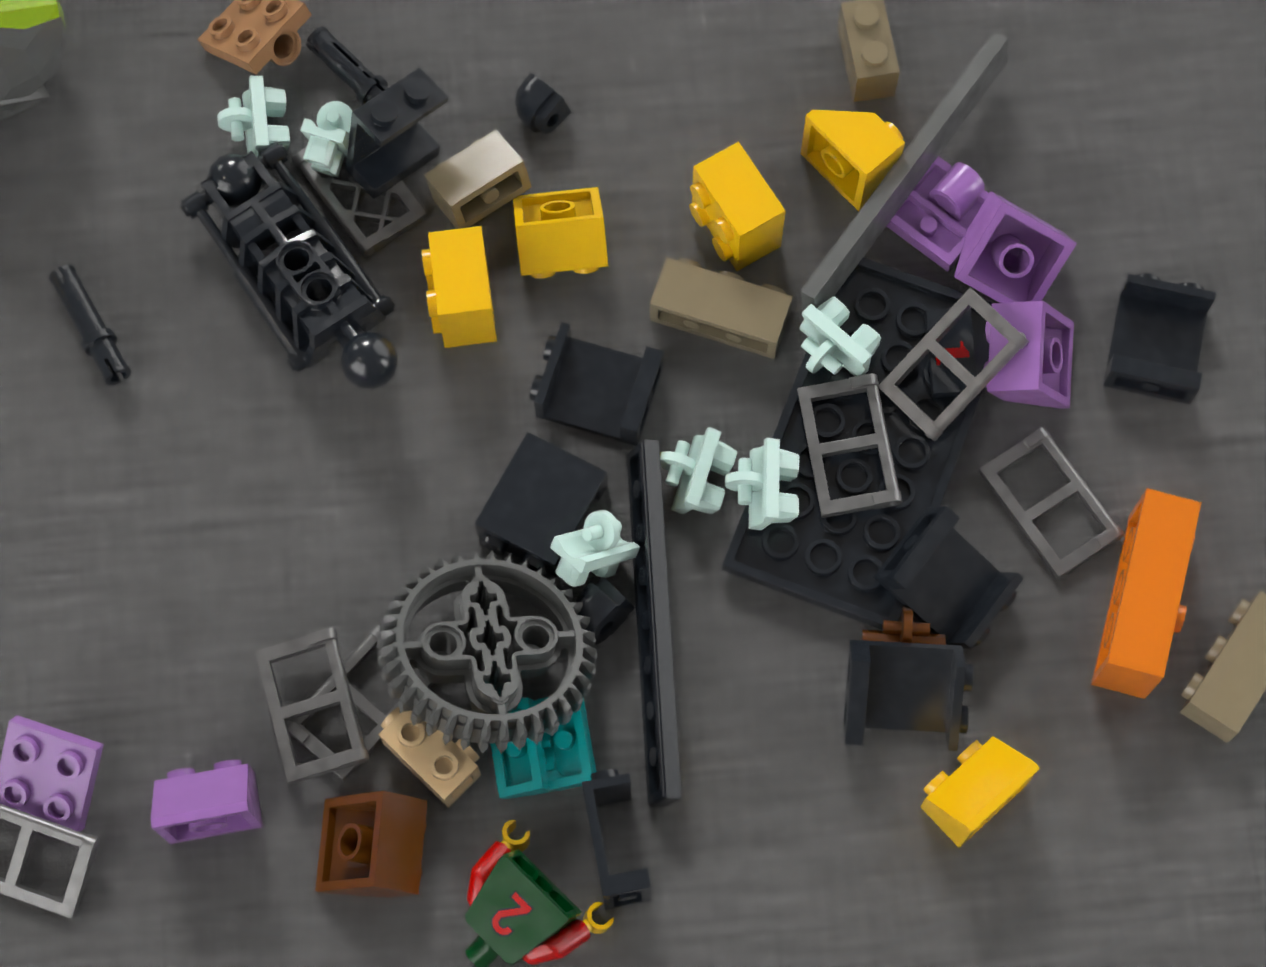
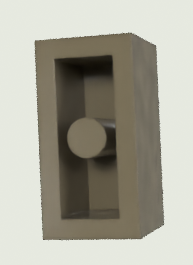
[837,0,900,102]
[424,130,532,229]

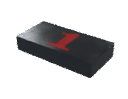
[924,309,977,399]

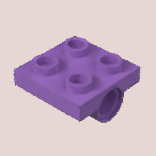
[886,156,989,272]
[0,715,104,832]

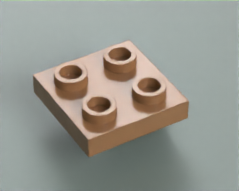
[197,0,312,75]

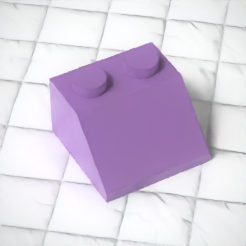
[954,191,1077,303]
[983,301,1074,409]
[151,760,263,844]

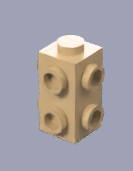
[378,707,481,808]

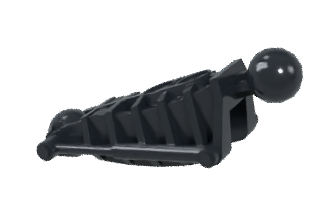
[180,142,398,390]

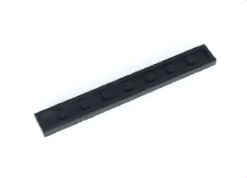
[627,439,682,807]

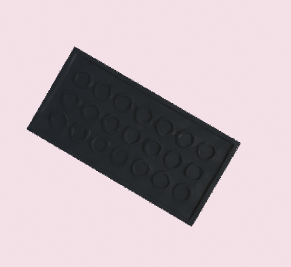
[722,257,992,630]

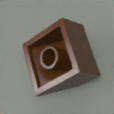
[315,790,428,898]

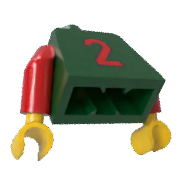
[464,820,614,967]

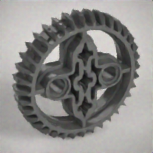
[377,550,597,753]

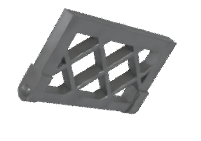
[292,147,427,257]

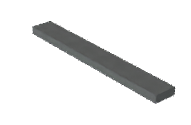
[801,32,1008,310]

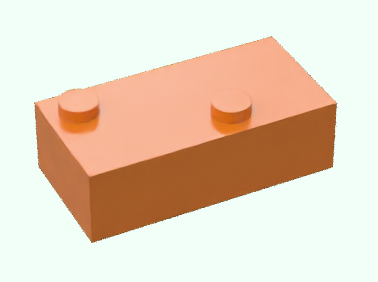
[1091,488,1202,699]

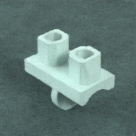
[217,75,290,157]
[300,101,353,178]
[800,296,881,376]
[660,427,737,514]
[725,438,799,530]
[550,510,640,587]

